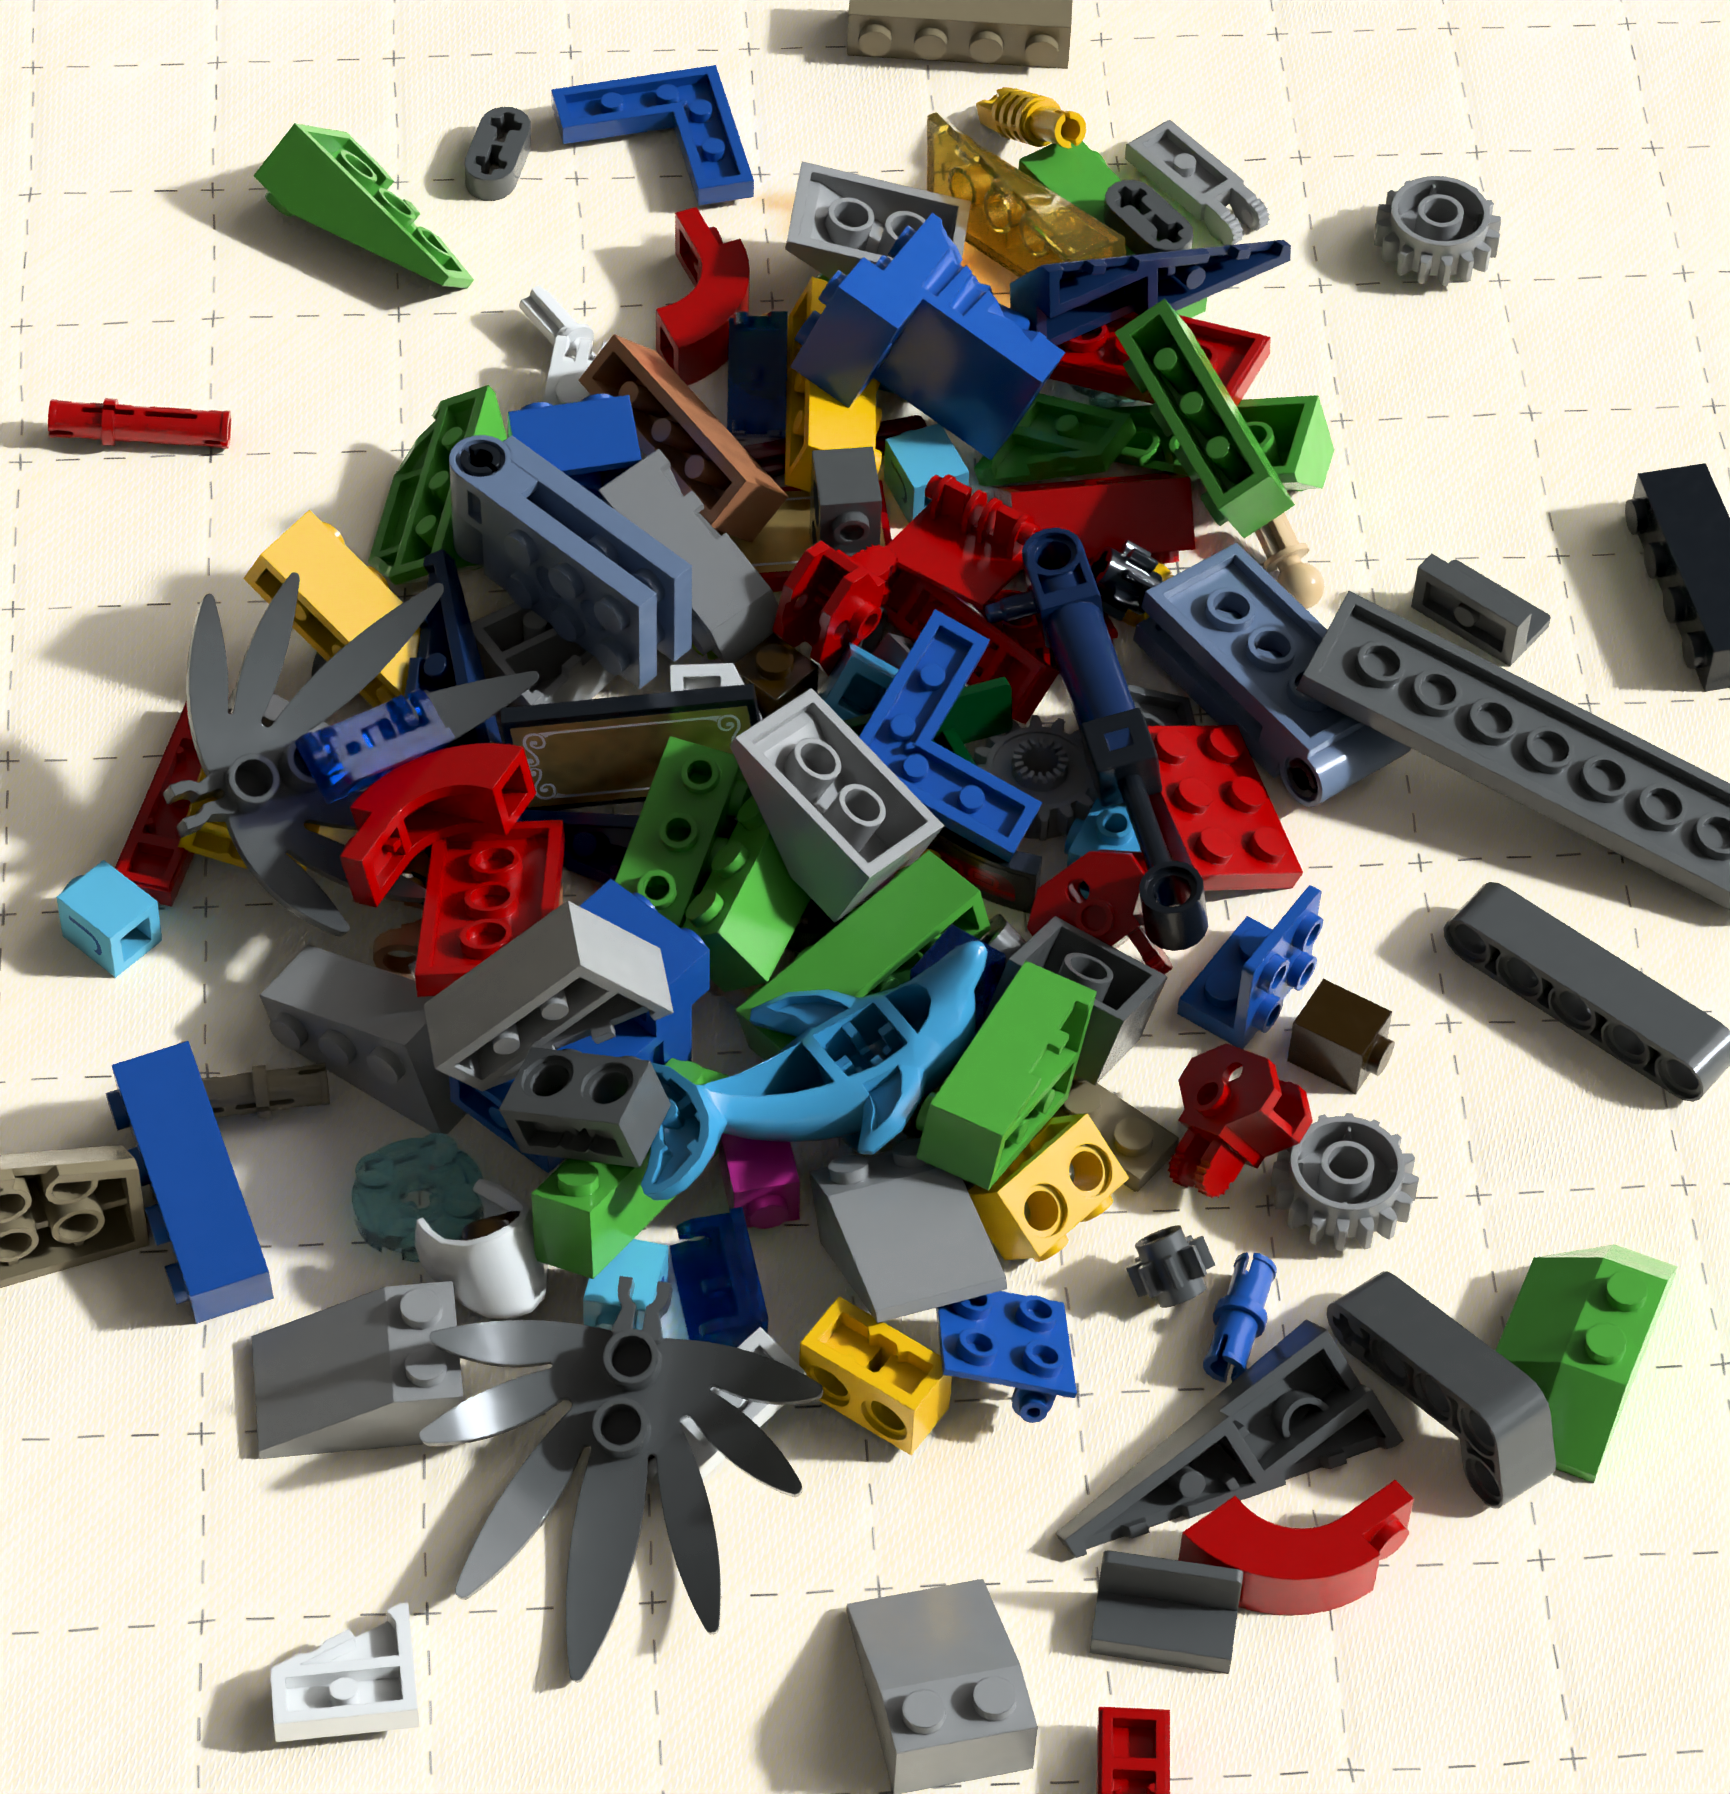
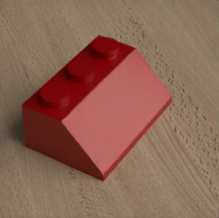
[993,472,1196,574]

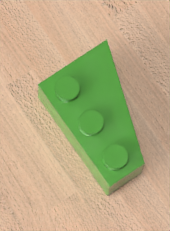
[916,961,1097,1190]

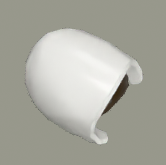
[415,1179,548,1320]

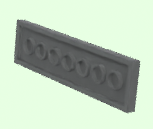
[1296,591,1730,910]

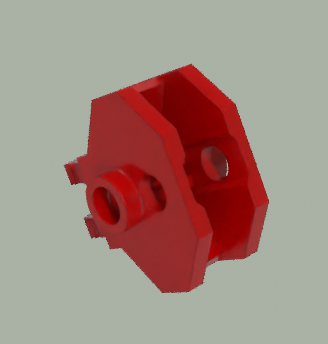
[772,541,898,676]
[1027,849,1173,975]
[1167,1043,1313,1198]

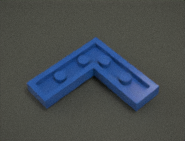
[551,65,754,206]
[859,609,1043,862]

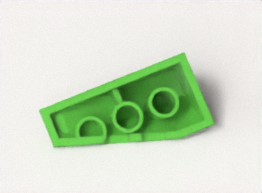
[253,123,474,289]
[1105,395,1335,491]

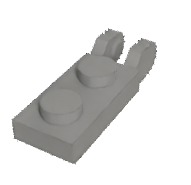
[1125,120,1270,246]

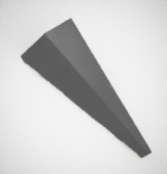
[1055,1319,1404,1558]

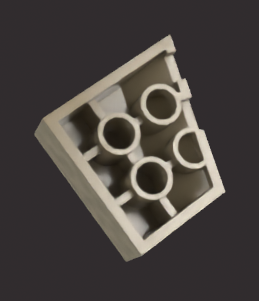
[0,1145,149,1288]

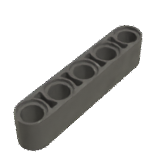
[1443,882,1730,1102]

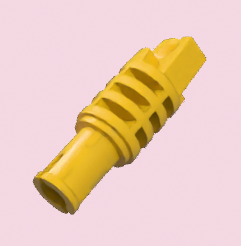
[976,87,1086,149]

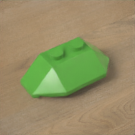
[368,385,507,585]
[1495,1244,1678,1483]

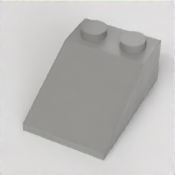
[785,161,971,279]
[730,688,944,923]
[809,1138,1008,1323]
[251,1281,464,1459]
[846,1579,1038,1794]

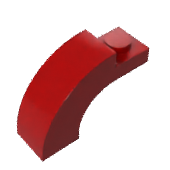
[656,207,750,386]
[340,743,536,908]
[1178,1480,1414,1616]

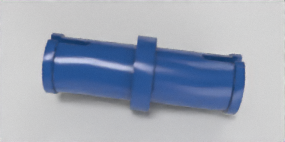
[1203,1252,1277,1383]

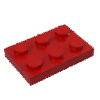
[1148,725,1303,891]

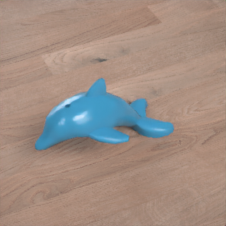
[641,940,988,1200]

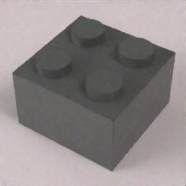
[981,916,1168,1085]

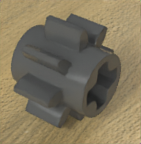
[1126,1225,1215,1308]

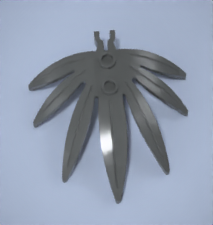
[163,572,539,937]
[419,1276,823,1683]

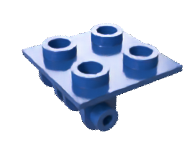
[936,1291,1077,1423]

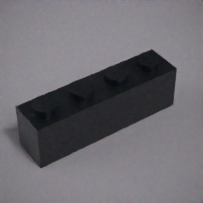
[1625,463,1730,692]

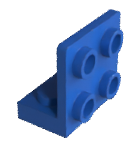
[1177,885,1324,1049]

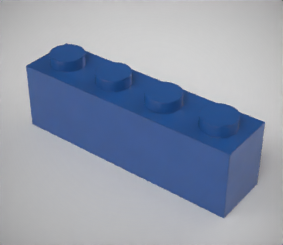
[105,1041,274,1324]

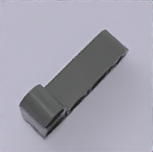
[1326,1271,1556,1509]

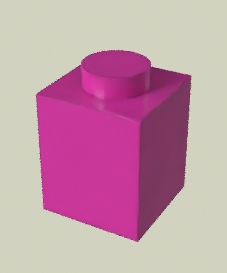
[719,1133,800,1230]

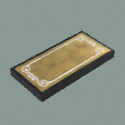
[501,684,761,811]

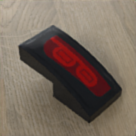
[926,827,1042,914]

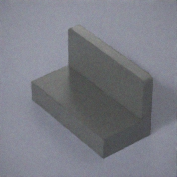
[1411,553,1551,667]
[1089,1550,1244,1674]

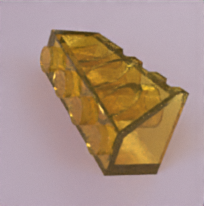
[927,112,1126,278]

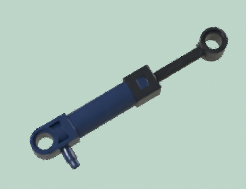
[984,528,1208,951]

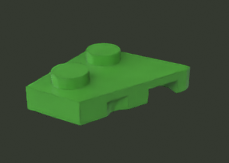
[974,393,1136,487]

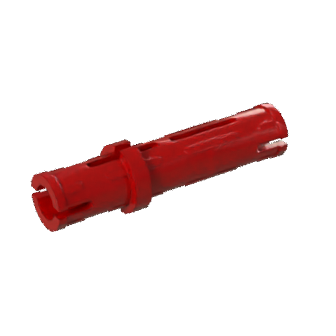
[48,398,232,449]

